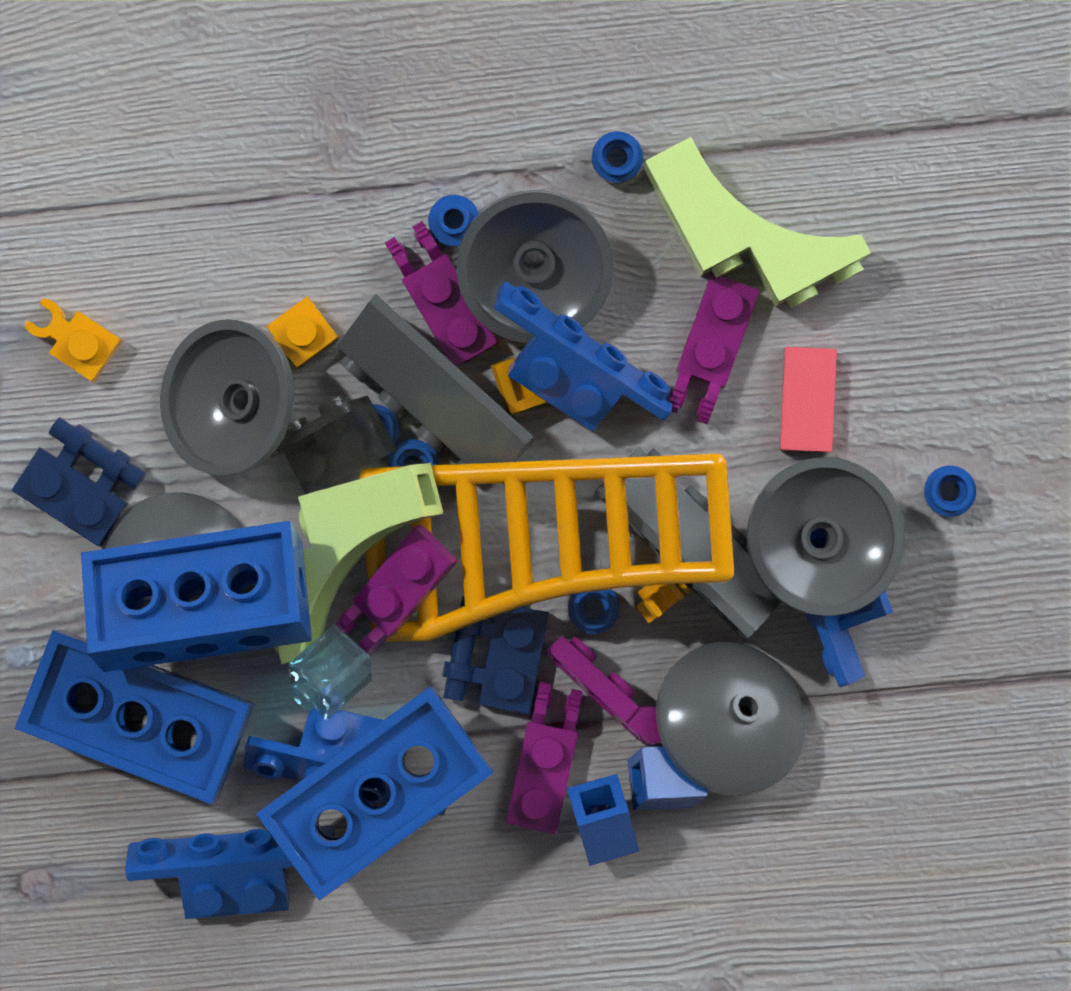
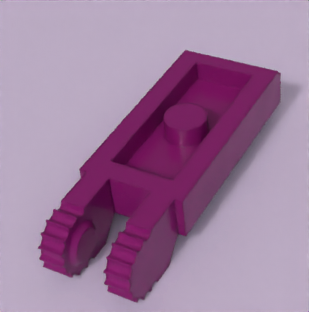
[385,221,498,368]
[669,273,760,424]
[330,524,458,663]
[545,636,661,745]
[506,682,583,834]

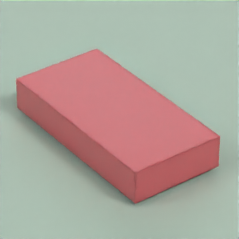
[779,346,837,453]

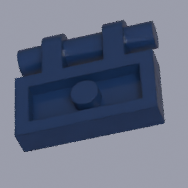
[11,417,146,547]
[442,596,549,714]

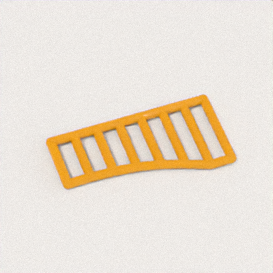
[359,453,734,642]

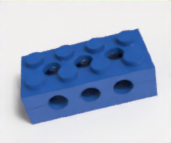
[81,521,312,672]
[14,630,255,804]
[256,685,494,901]

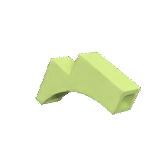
[643,137,871,309]
[274,463,444,664]

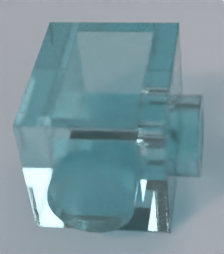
[288,624,372,720]

